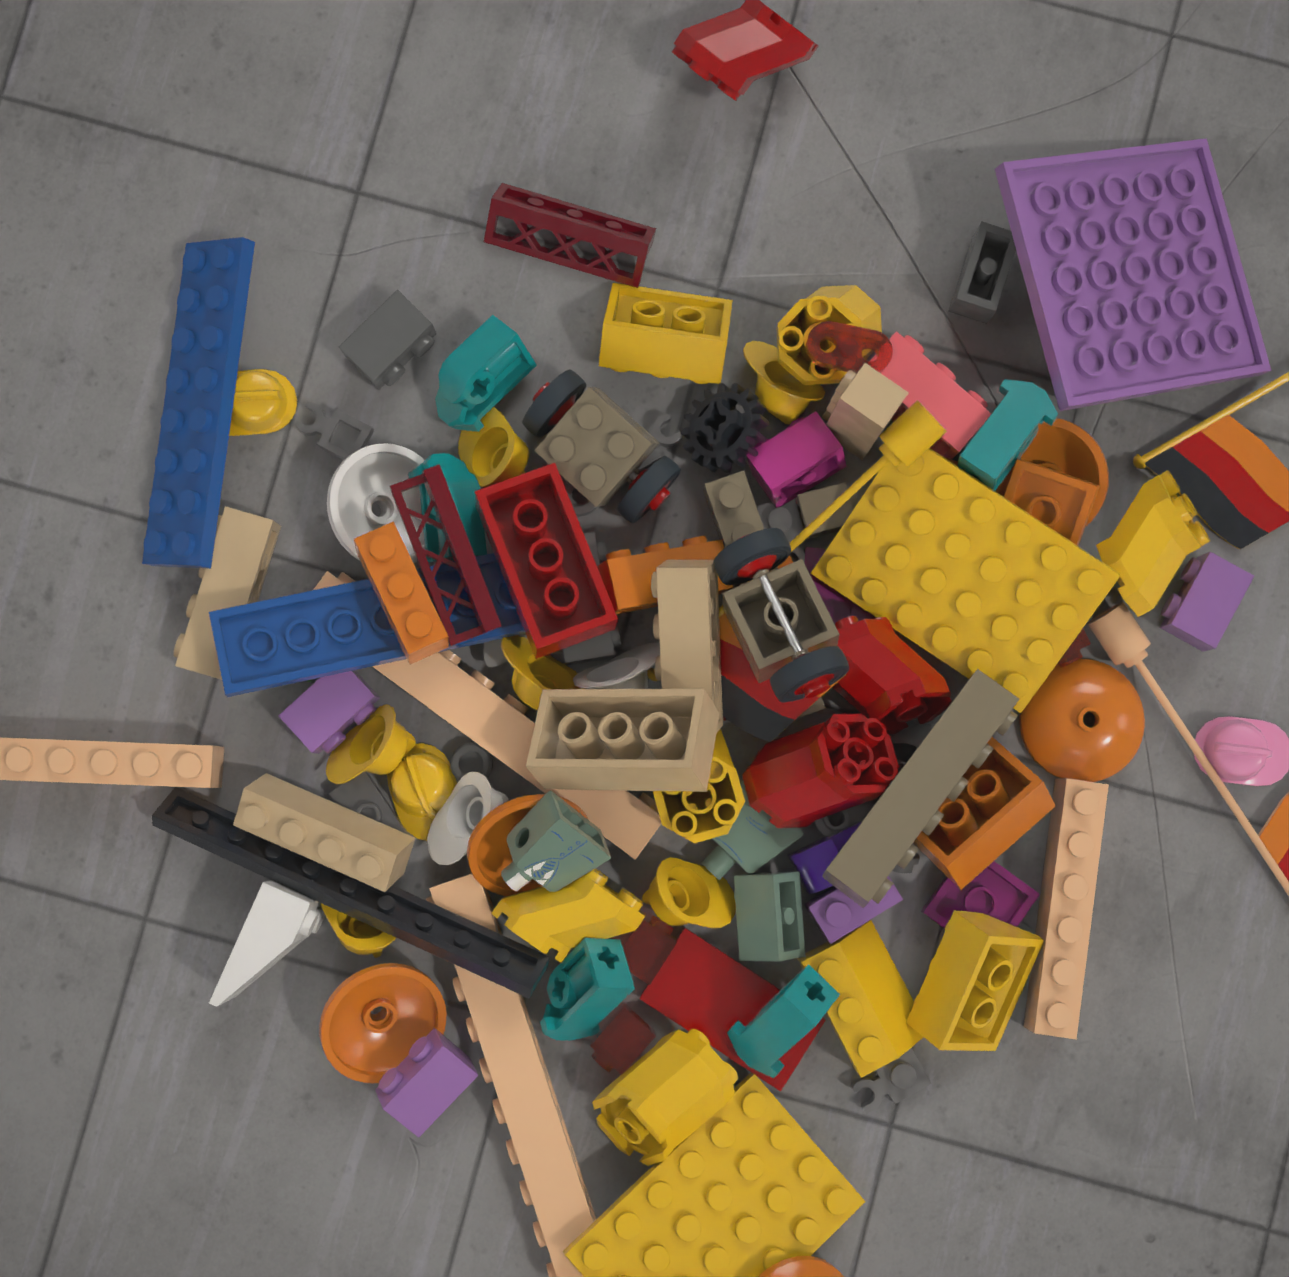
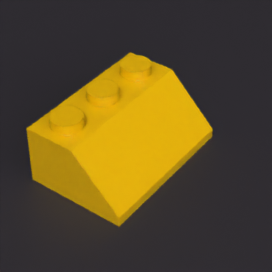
[599,283,733,384]
[906,910,1044,1051]
[797,920,924,1078]

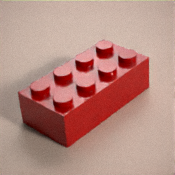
[475,463,618,659]

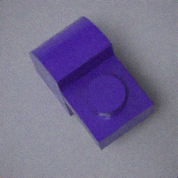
[788,819,864,894]

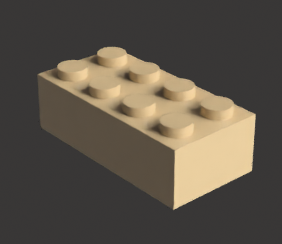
[526,688,720,792]

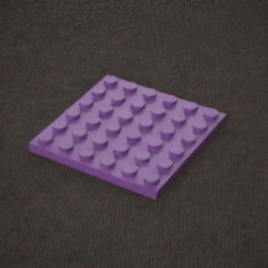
[995,138,1271,411]

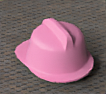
[1194,717,1289,786]

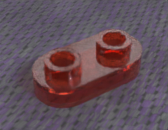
[806,321,893,374]

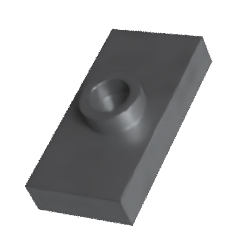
[329,772,409,835]

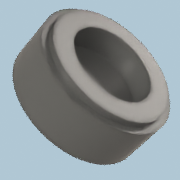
[450,743,493,780]

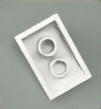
[209,880,325,1007]

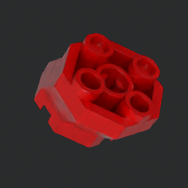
[671,0,819,101]
[832,616,952,734]
[742,714,899,828]

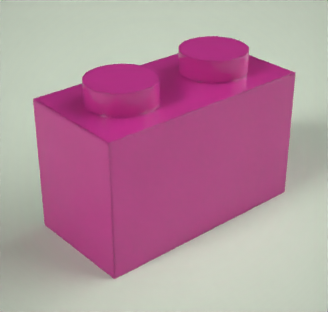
[746,411,847,508]

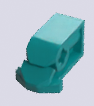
[435,315,537,432]
[957,379,1058,491]
[408,453,487,563]
[540,938,635,1041]
[727,964,840,1078]

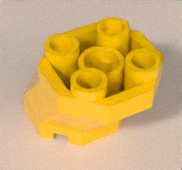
[776,285,882,385]
[1096,470,1210,617]
[652,729,745,843]
[491,868,645,963]
[592,1029,738,1166]

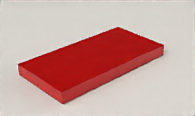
[639,927,826,1092]

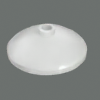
[327,443,425,563]

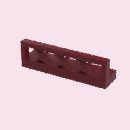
[483,183,657,288]
[389,464,501,646]

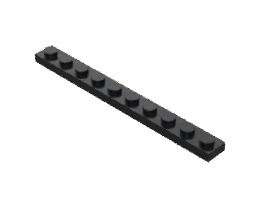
[152,787,550,999]

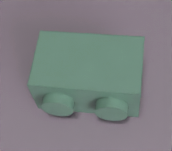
[734,872,806,962]

